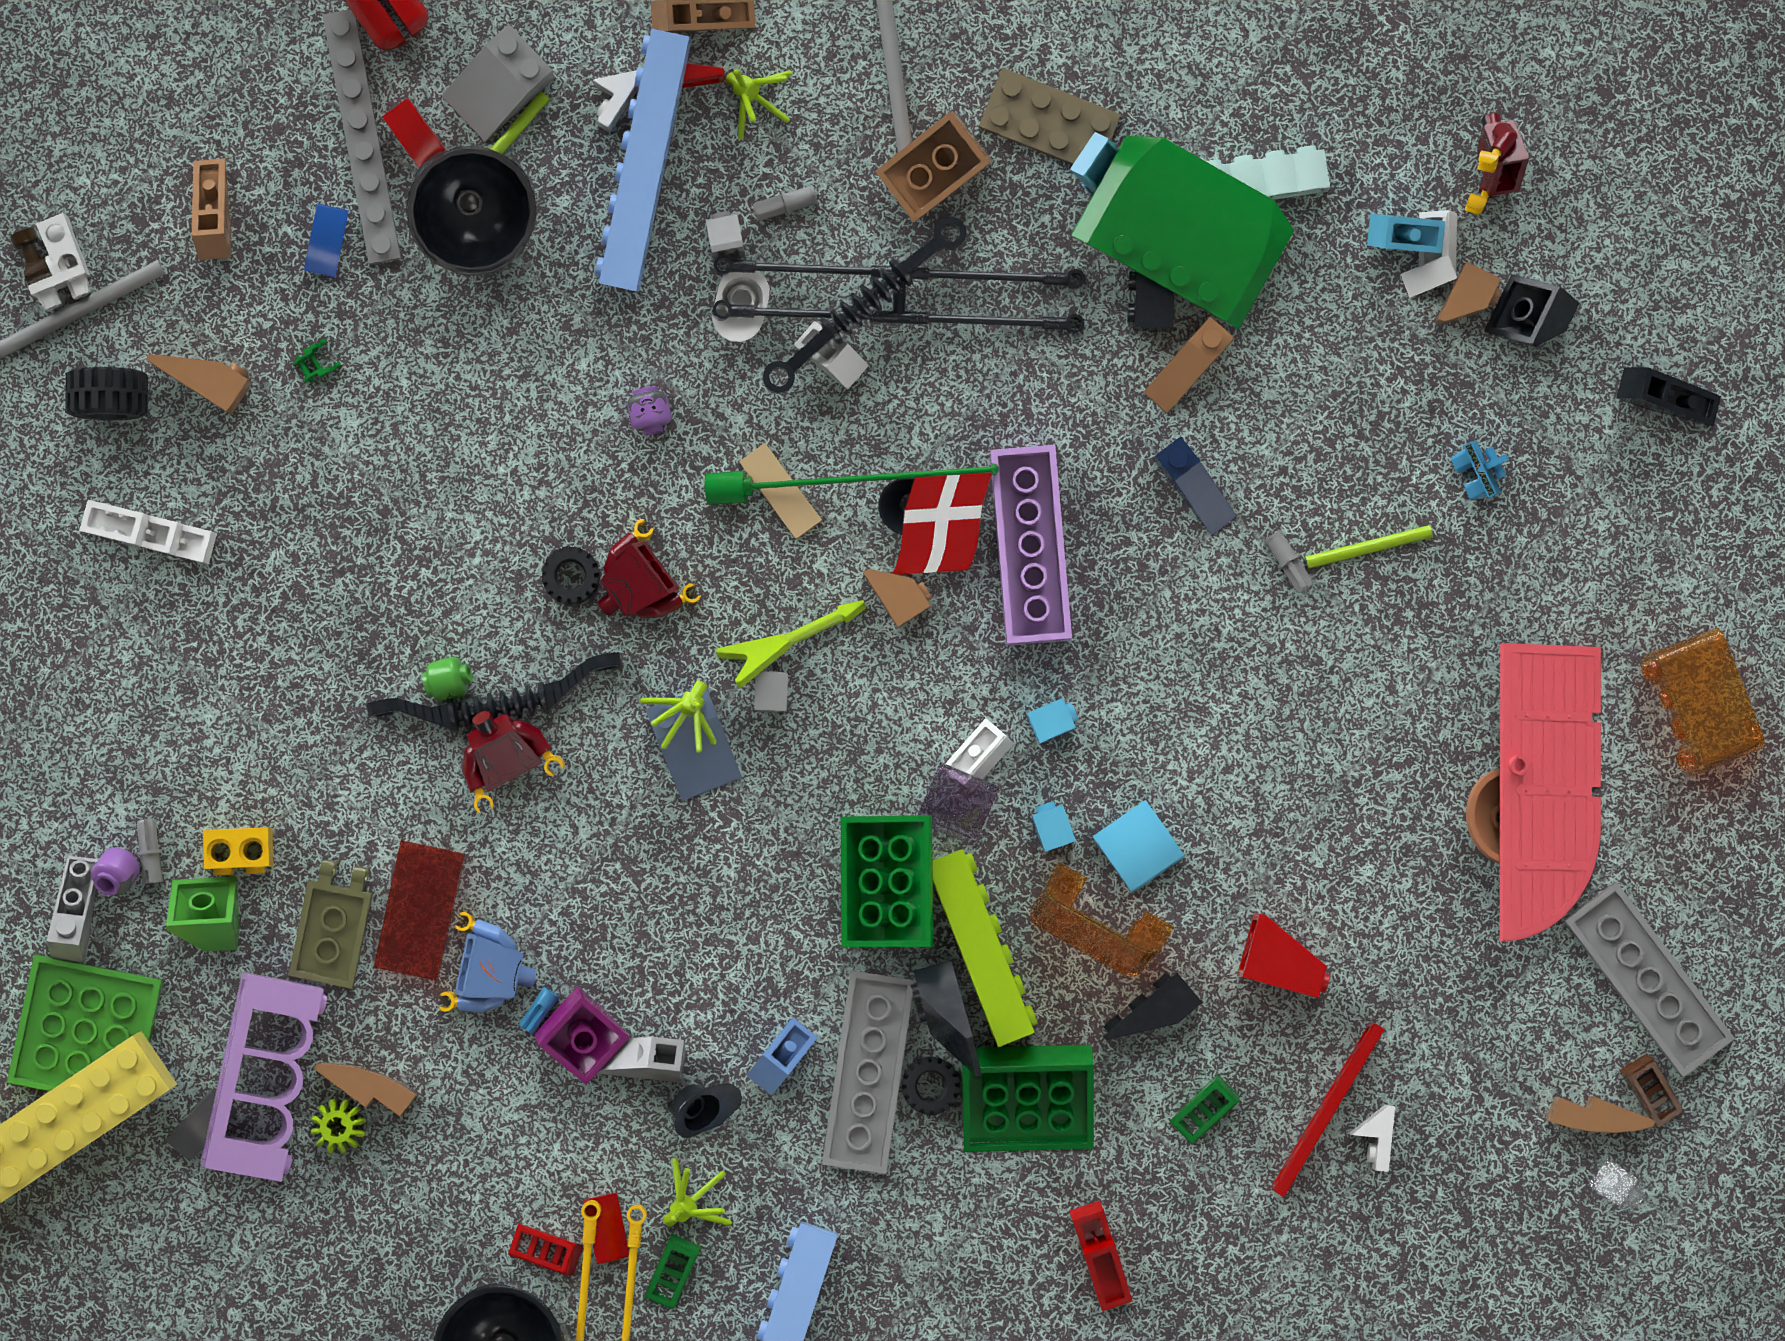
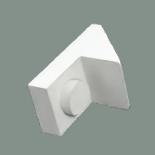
[593,70,639,133]
[1349,1105,1395,1172]

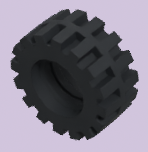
[541,546,600,605]
[902,1056,960,1115]

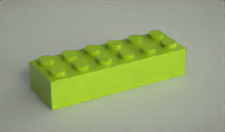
[933,849,1038,1047]

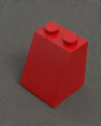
[1237,913,1330,998]

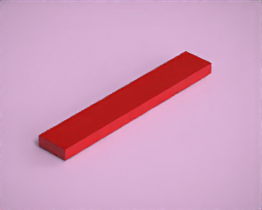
[1271,1022,1385,1197]

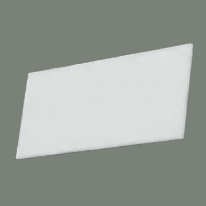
[1401,254,1457,298]

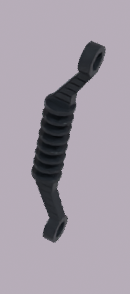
[763,217,966,394]
[366,652,622,733]

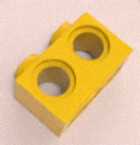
[203,827,274,875]

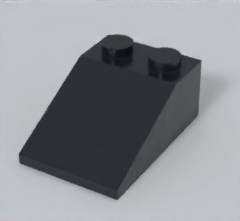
[911,961,982,1076]

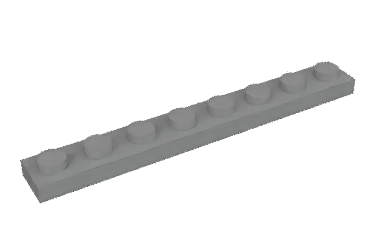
[322,9,401,265]

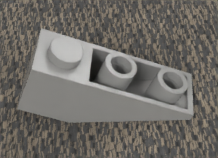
[46,855,98,963]
[597,1037,686,1083]

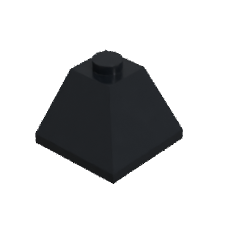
[1484,274,1580,347]

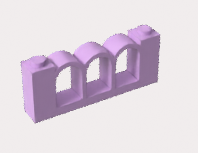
[200,972,327,1182]

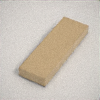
[739,443,822,540]

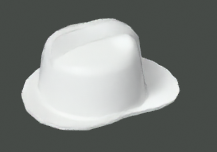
[712,271,770,342]

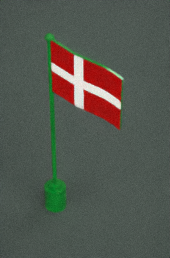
[705,463,999,575]

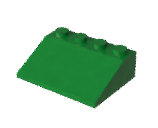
[840,815,933,947]
[962,1045,1094,1152]

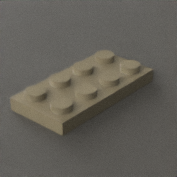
[978,67,1121,165]

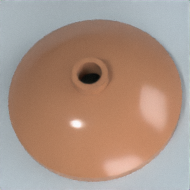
[1466,769,1500,864]

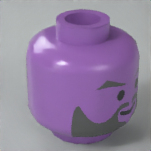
[627,386,672,435]
[91,848,140,896]

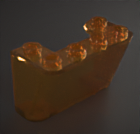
[1640,627,1765,776]
[1030,862,1174,977]

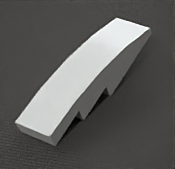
[79,500,217,564]

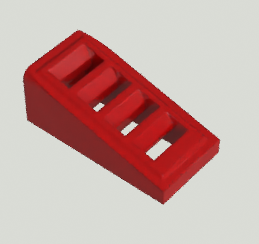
[682,63,725,88]
[508,1223,583,1276]

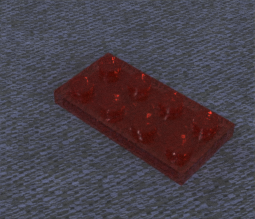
[373,840,466,981]

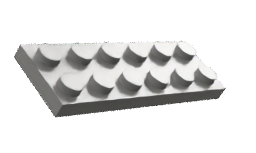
[1563,882,1735,1078]
[822,970,915,1174]

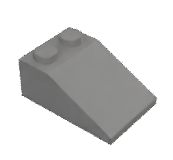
[441,24,555,142]

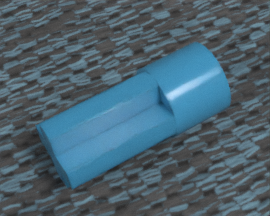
[519,986,560,1034]

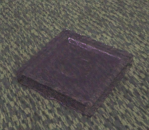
[918,762,1000,846]

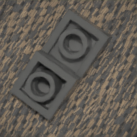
[165,1089,237,1161]

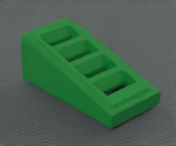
[1170,1074,1240,1145]
[644,1233,701,1310]

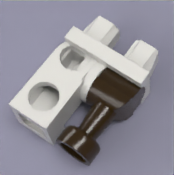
[10,213,91,312]

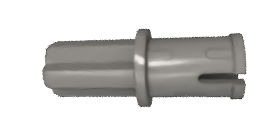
[753,185,818,221]
[1264,530,1313,593]
[137,818,163,884]

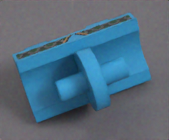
[1451,441,1509,500]

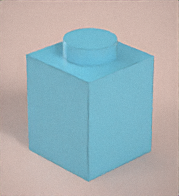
[1026,698,1078,744]
[1031,801,1076,852]

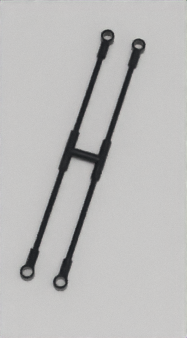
[712,255,1085,334]

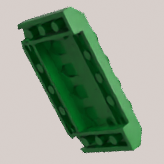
[1070,136,1294,330]

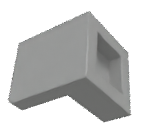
[754,671,788,713]

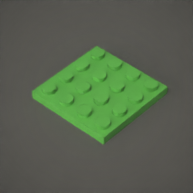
[7,954,164,1091]

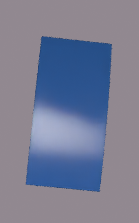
[304,203,349,277]

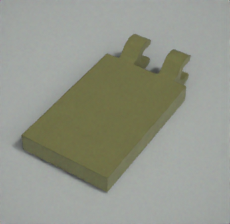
[288,859,373,989]

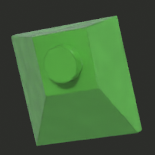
[166,876,240,952]

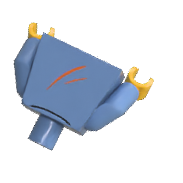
[439,912,536,1013]

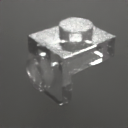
[1589,1159,1646,1213]

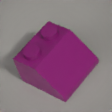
[534,986,630,1085]

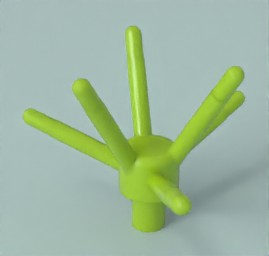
[725,69,793,140]
[640,680,717,753]
[663,1158,732,1227]

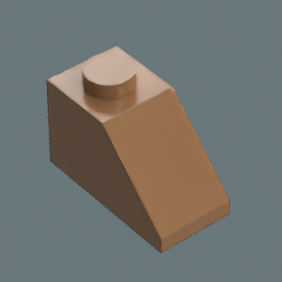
[1435,262,1502,326]
[863,569,932,628]

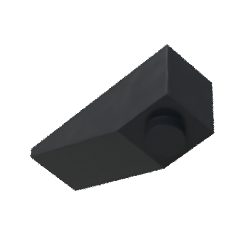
[1616,367,1721,427]

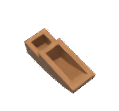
[314,1062,419,1116]
[1546,1096,1656,1133]

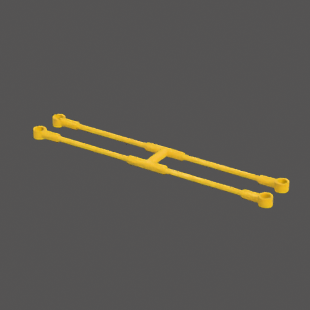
[576,1200,647,1341]

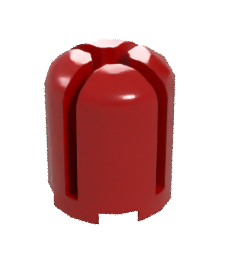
[343,0,429,50]

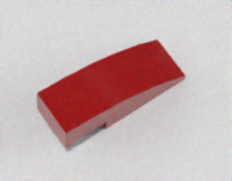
[382,98,447,168]
[1069,1200,1133,1312]

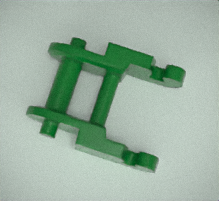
[292,338,342,383]

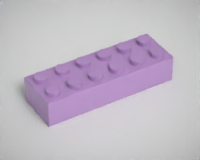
[990,445,1072,646]

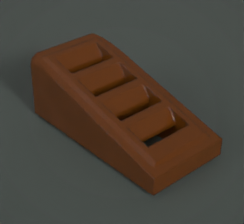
[1619,1054,1684,1129]

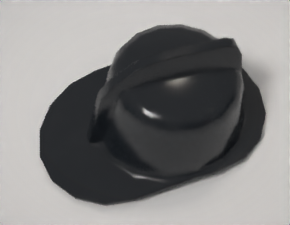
[667,1083,742,1138]

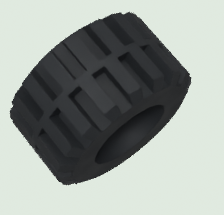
[65,367,148,420]

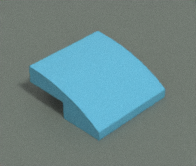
[1092,800,1185,894]

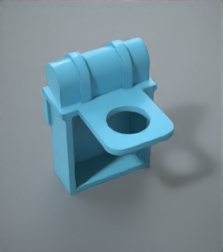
[1070,132,1118,195]

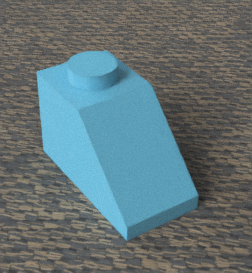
[1367,214,1446,253]

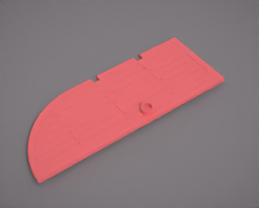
[1500,643,1601,942]

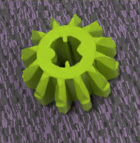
[310,1099,366,1154]

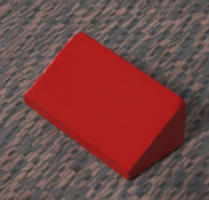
[584,1192,629,1264]

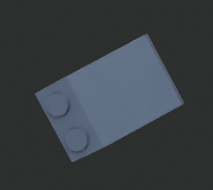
[645,688,742,801]

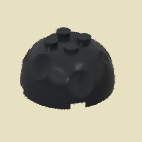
[406,146,537,276]
[434,1283,565,1341]

